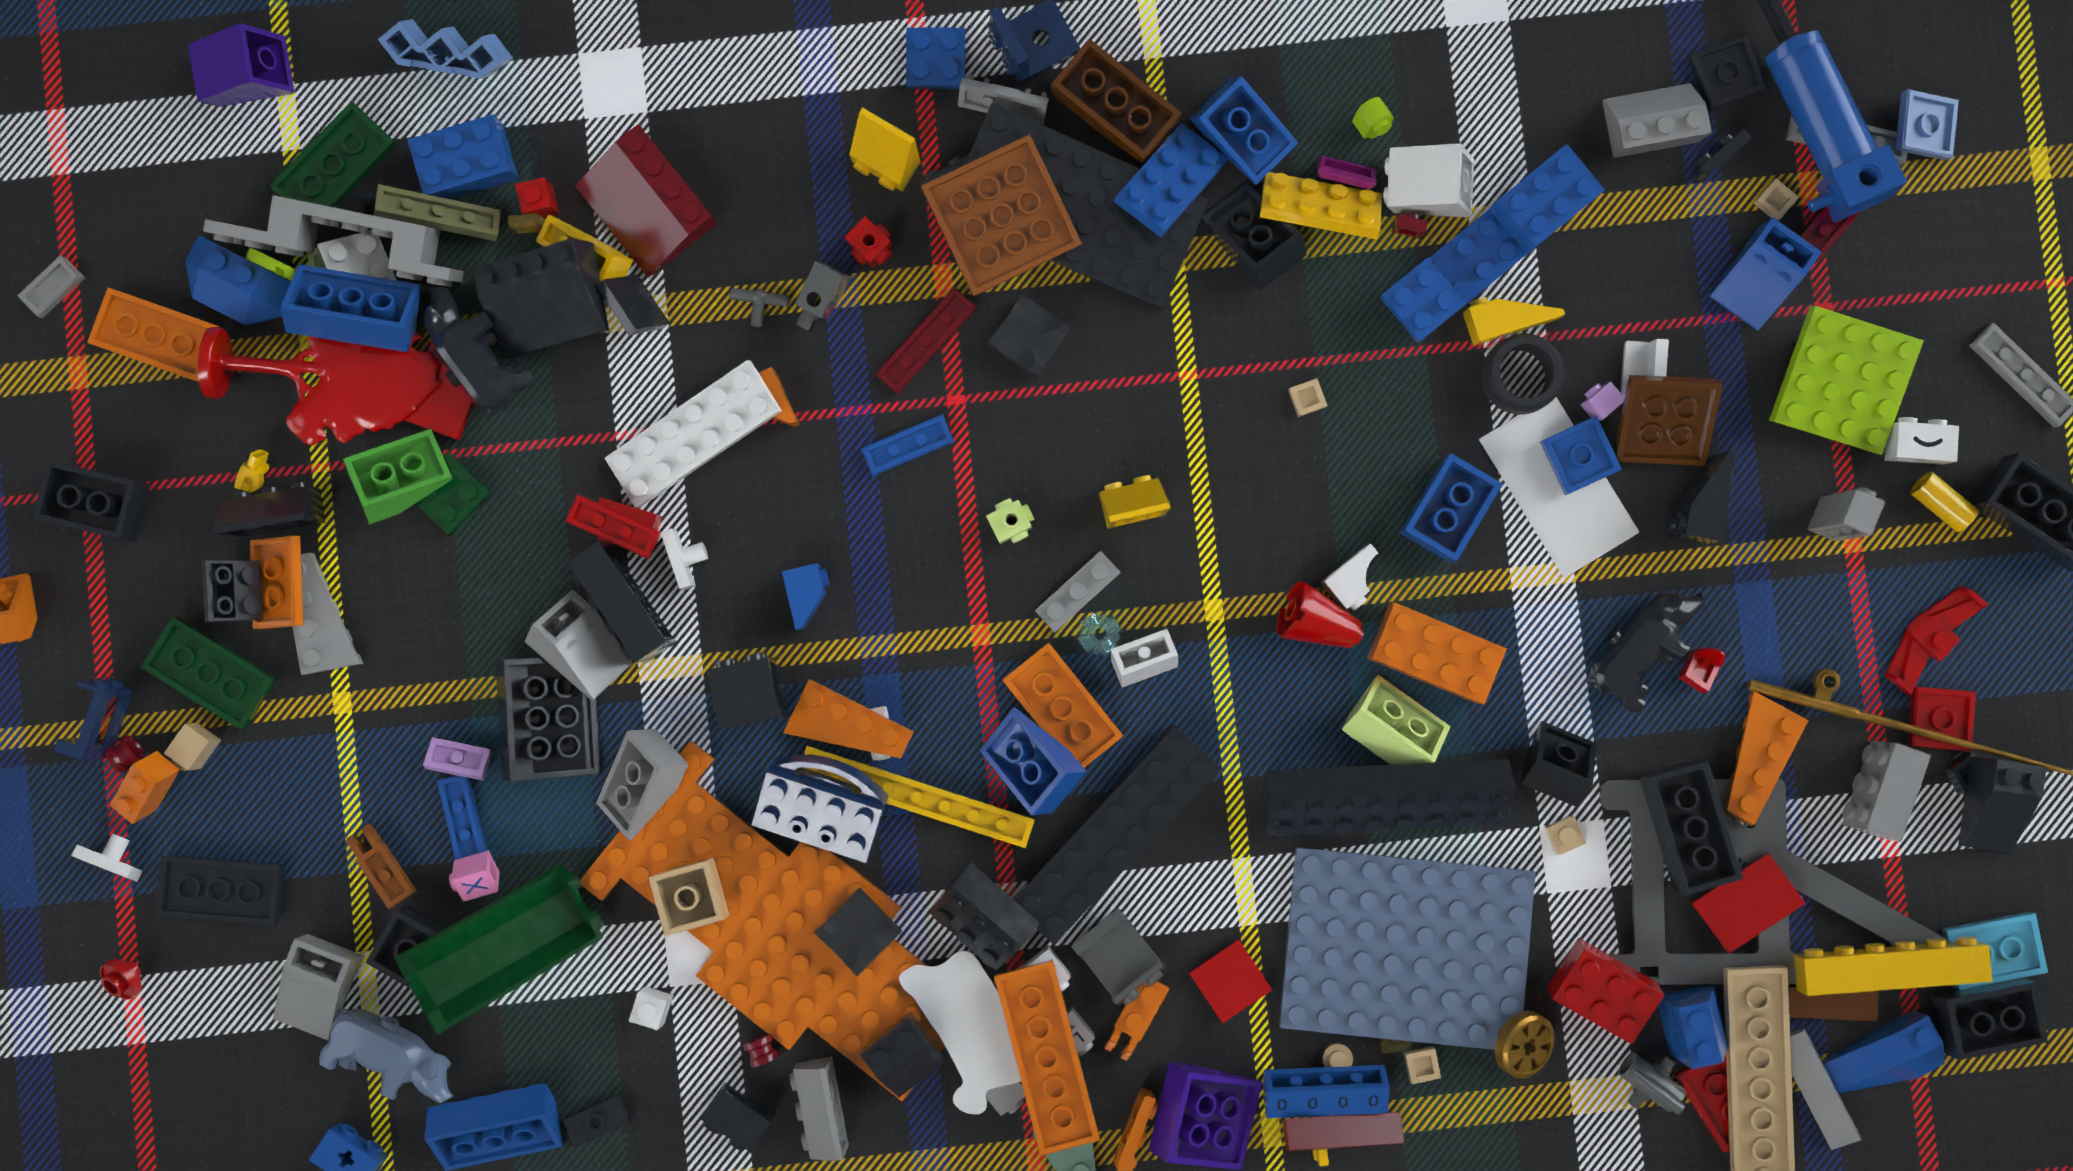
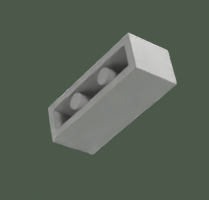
[1807,487,1885,541]

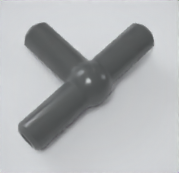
[729,288,790,328]

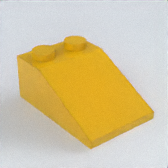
[849,108,921,192]
[1099,475,1170,529]

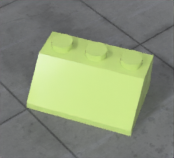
[1342,675,1451,765]

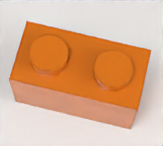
[110,751,180,824]

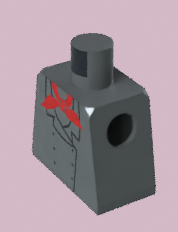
[796,261,852,332]

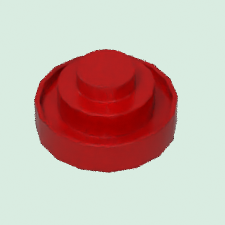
[99,958,142,1000]

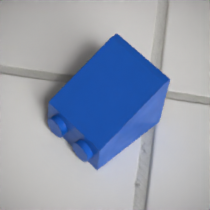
[1658,984,1728,1069]

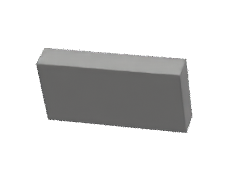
[17,255,85,318]

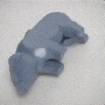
[319,1008,453,1103]

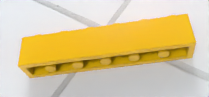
[1794,936,1993,996]

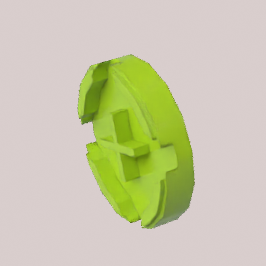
[245,248,296,281]

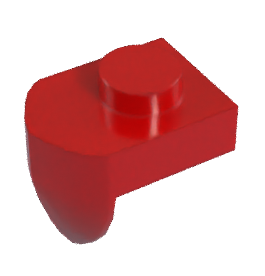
[1678,647,1725,694]

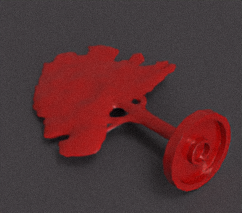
[198,327,440,445]

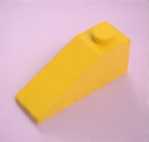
[536,215,633,282]
[1463,297,1565,346]

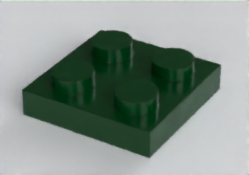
[415,452,492,536]

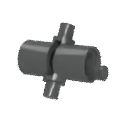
[1618,1052,1685,1114]

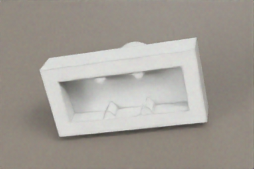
[661,528,708,590]
[71,834,143,882]

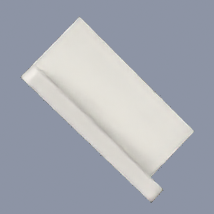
[1620,339,1669,397]

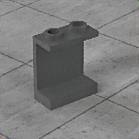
[1071,908,1165,1006]

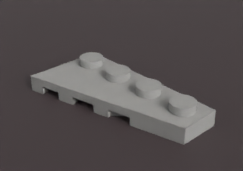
[293,553,364,675]

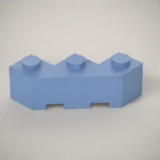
[378,19,513,79]

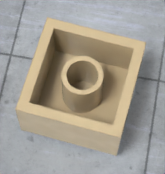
[648,857,729,936]

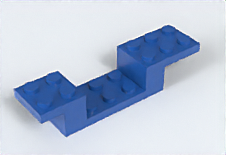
[1380,144,1605,343]

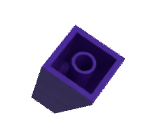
[188,23,295,107]

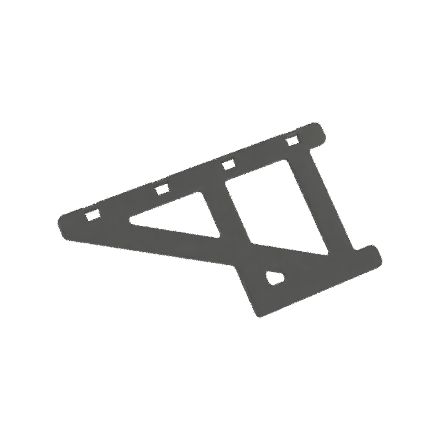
[1599,779,1951,985]

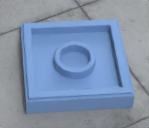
[1895,89,1959,160]

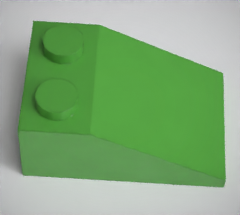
[343,429,452,524]

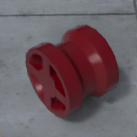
[105,735,146,773]
[743,1033,779,1068]

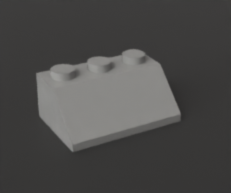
[1602,83,1712,158]
[790,1056,849,1161]

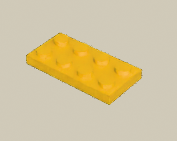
[1260,172,1382,239]

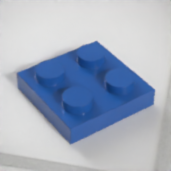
[906,27,966,89]
[1540,416,1622,495]

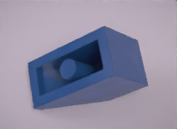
[782,563,830,630]

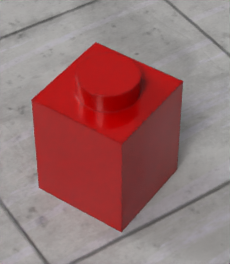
[515,177,559,221]

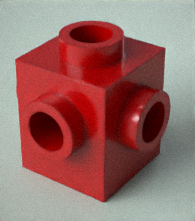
[844,217,893,268]

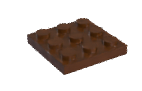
[1614,375,1723,466]

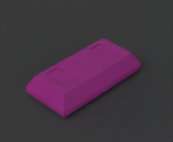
[1318,156,1377,190]

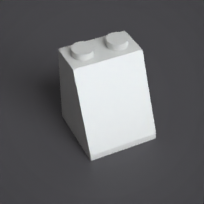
[1383,143,1474,217]

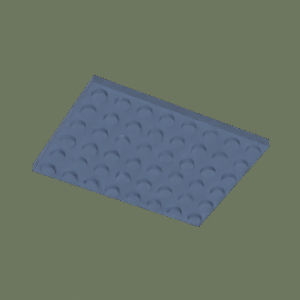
[1279,847,1536,1050]

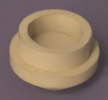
[1322,1043,1353,1067]

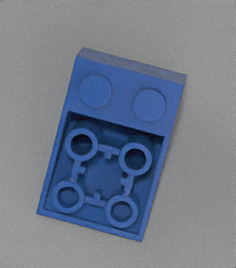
[1709,217,1822,331]

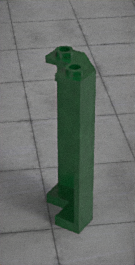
[394,864,603,1034]

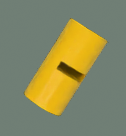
[1910,471,1979,532]

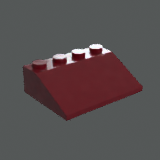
[575,124,717,278]

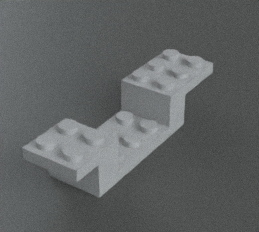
[204,195,464,287]

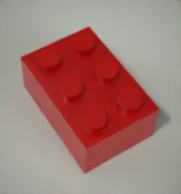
[1547,938,1665,1044]

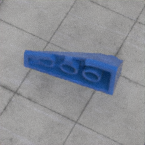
[1822,1010,1945,1093]

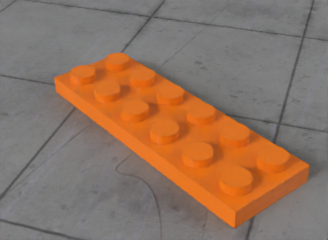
[994,959,1100,1156]

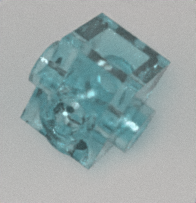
[1078,612,1122,657]

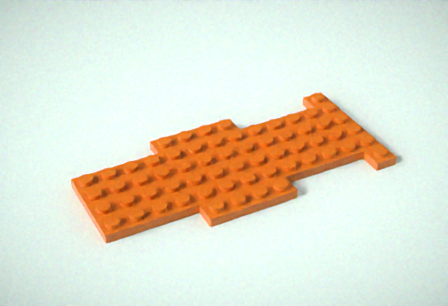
[580,741,945,1101]

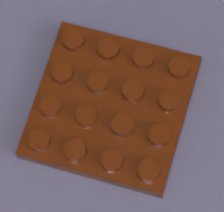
[921,134,1082,297]

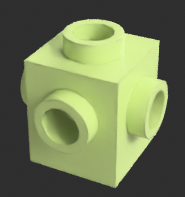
[986,498,1035,544]

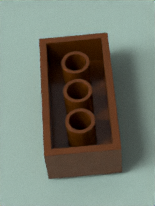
[1051,38,1182,167]

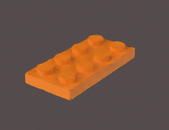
[87,287,222,382]
[1003,643,1123,768]

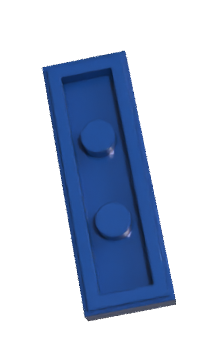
[861,414,955,476]
[437,775,487,860]

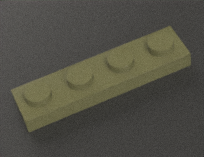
[373,184,501,241]

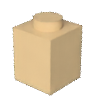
[164,723,221,771]

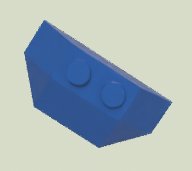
[185,235,291,326]

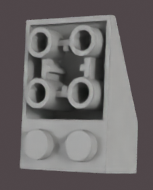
[525,589,633,701]
[273,934,363,1040]

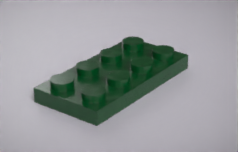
[269,101,397,208]
[141,617,277,730]

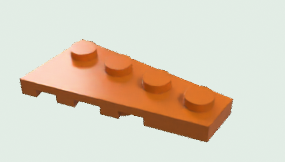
[783,679,914,758]
[1724,691,1809,826]

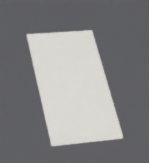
[1479,397,1639,578]

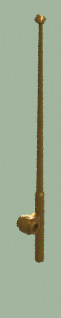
[1747,669,2073,776]

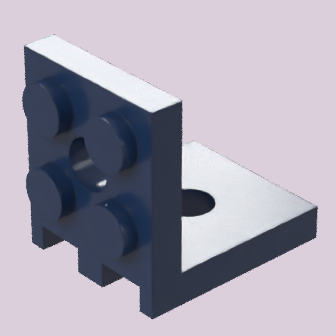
[987,0,1081,85]

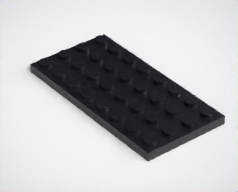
[965,103,1209,310]

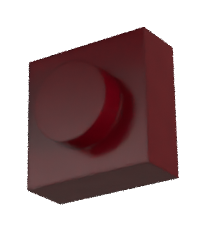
[1391,212,1428,239]

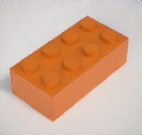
[1367,603,1507,704]

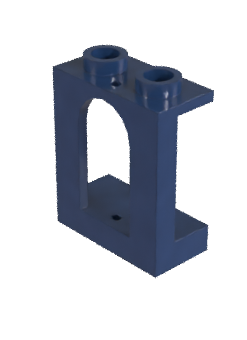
[53,677,134,760]

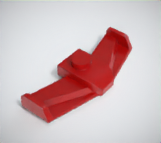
[1884,586,1988,695]

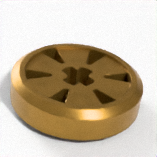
[1495,1011,1555,1078]

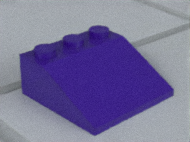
[1149,1062,1262,1170]

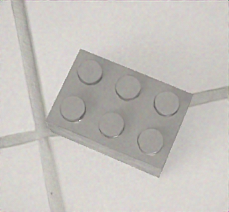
[1842,741,1931,842]

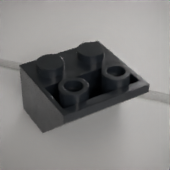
[202,560,263,623]

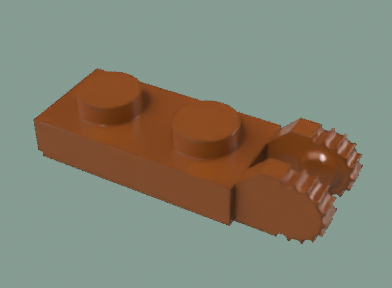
[346,824,417,909]

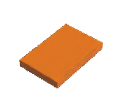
[250,536,303,629]

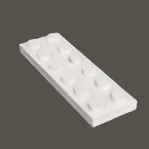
[605,360,782,508]

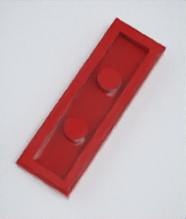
[565,494,661,559]

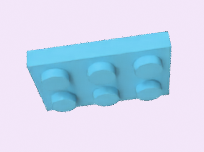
[1942,912,2048,990]

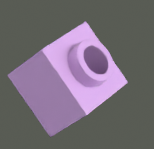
[1580,381,1625,421]

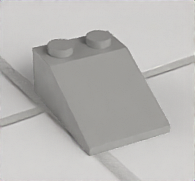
[596,729,688,840]

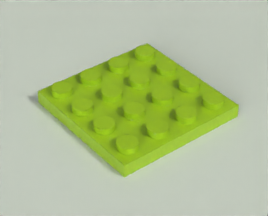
[1769,305,1924,455]

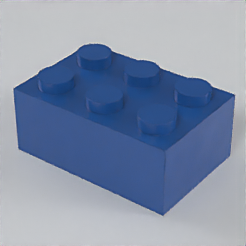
[407,114,519,199]
[1398,453,1503,563]

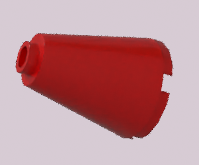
[1276,581,1364,648]

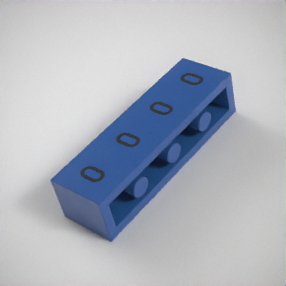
[1263,1065,1390,1118]

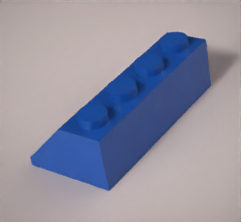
[280,264,421,352]
[424,1083,563,1171]

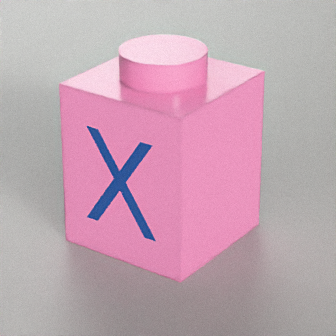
[449,851,500,902]

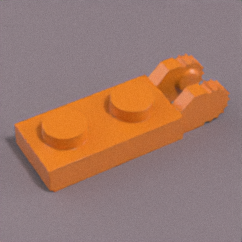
[1104,981,1169,1061]
[1113,1087,1158,1171]

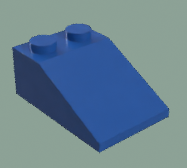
[1189,76,1298,184]
[979,708,1087,816]

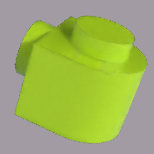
[1352,97,1394,139]

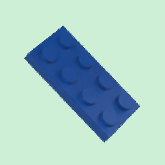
[1114,123,1228,238]

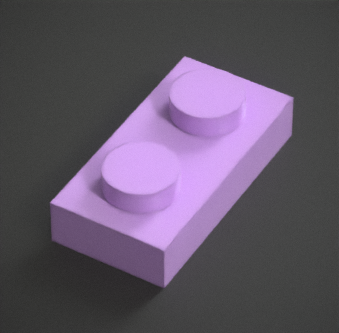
[423,737,492,781]

